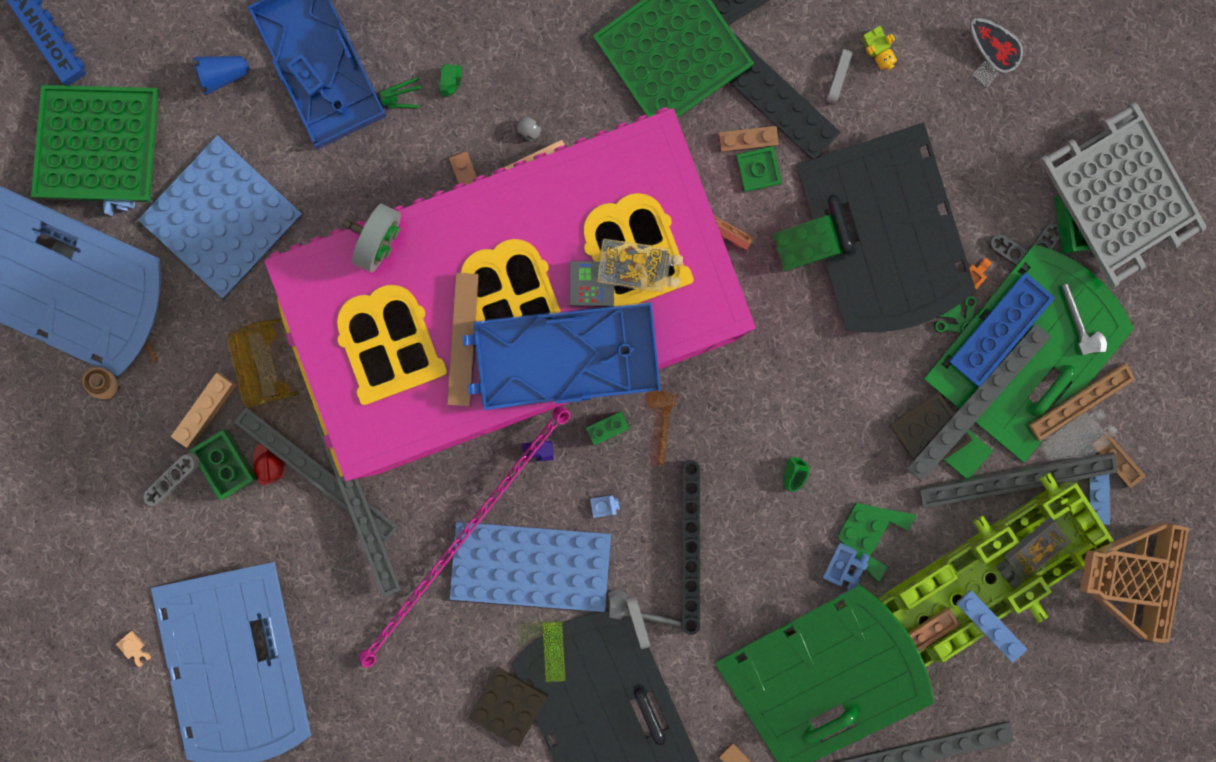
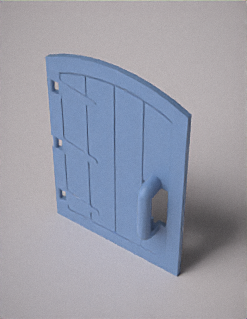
[0,186,161,376]
[151,562,311,762]

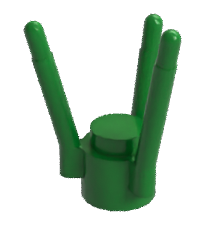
[380,77,421,109]

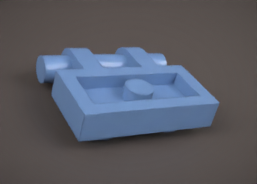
[823,542,870,590]

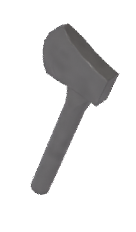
[1061,284,1107,356]
[608,590,681,627]

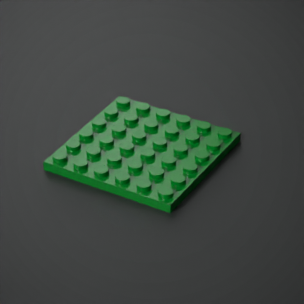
[593,0,754,118]
[31,85,159,202]

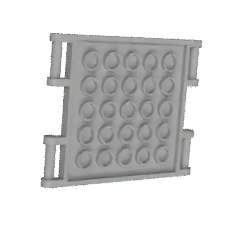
[1039,102,1207,288]

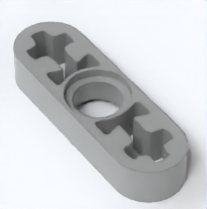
[826,48,853,105]
[626,595,651,649]

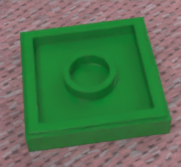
[735,146,782,193]

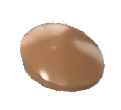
[81,366,118,399]

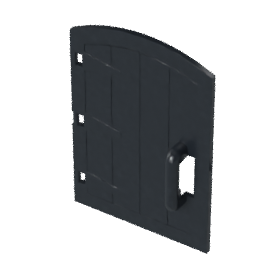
[796,122,976,333]
[512,611,699,762]

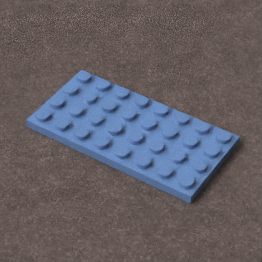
[450,522,611,612]

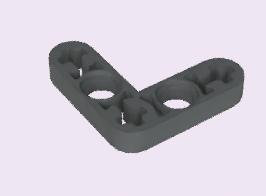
[989,224,1060,272]

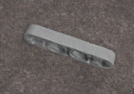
[143,453,200,506]

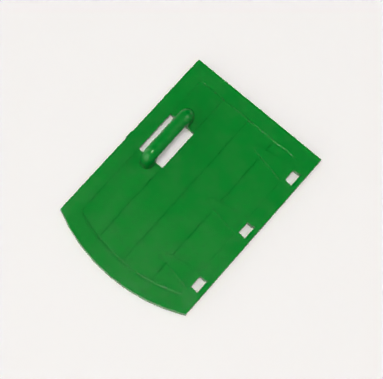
[923,244,1134,463]
[715,585,934,762]

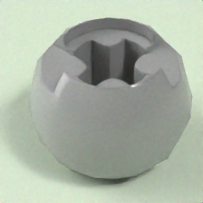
[517,117,541,141]

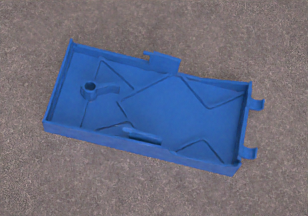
[247,0,387,150]
[462,302,661,411]

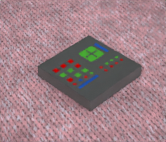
[570,261,615,306]

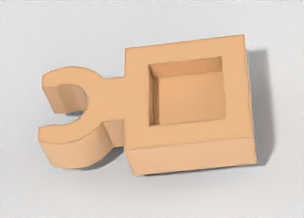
[116,631,151,667]

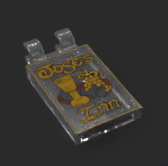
[597,239,683,292]

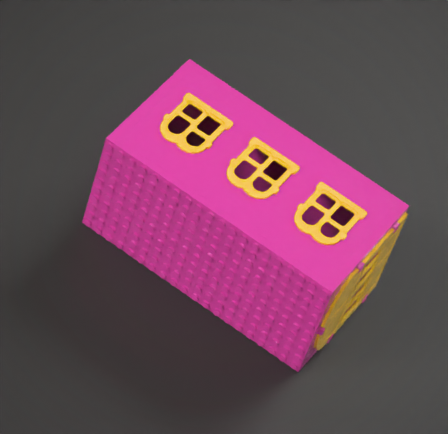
[264,107,756,481]

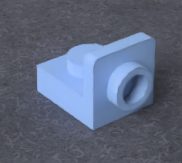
[103,201,135,216]
[590,495,619,518]

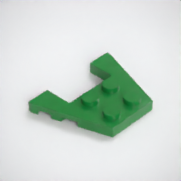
[837,503,916,582]

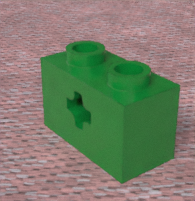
[586,411,629,445]

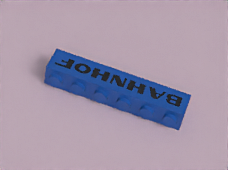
[6,0,87,86]

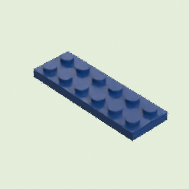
[948,272,1055,387]

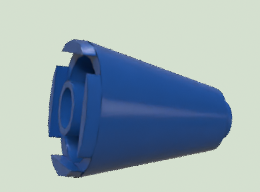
[193,56,250,96]

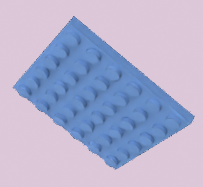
[138,135,303,299]

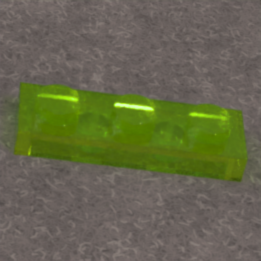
[543,621,566,682]

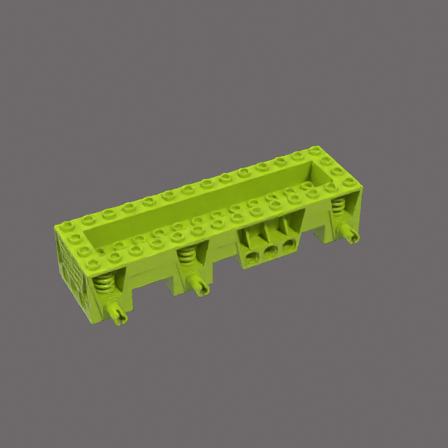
[839,472,1118,667]

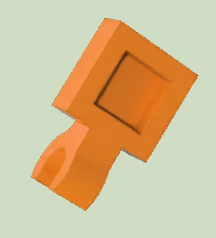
[964,258,992,289]

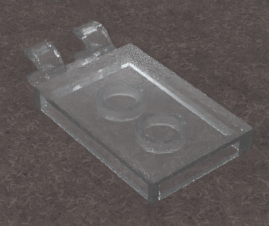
[1038,408,1118,463]

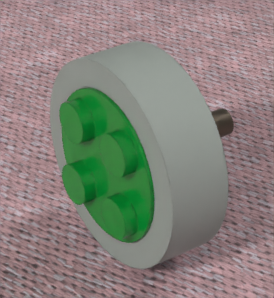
[343,204,401,273]

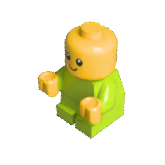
[861,26,897,70]

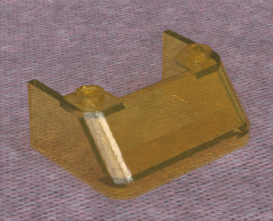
[228,318,299,408]

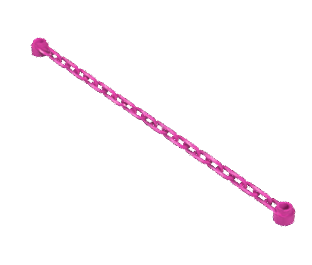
[359,407,571,668]

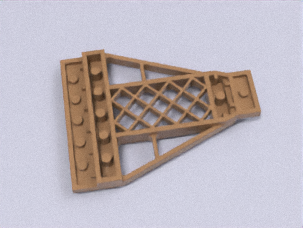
[1080,522,1189,643]

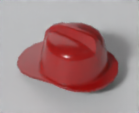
[253,443,285,486]

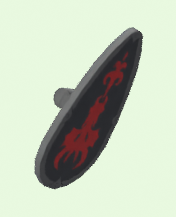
[970,18,1023,73]

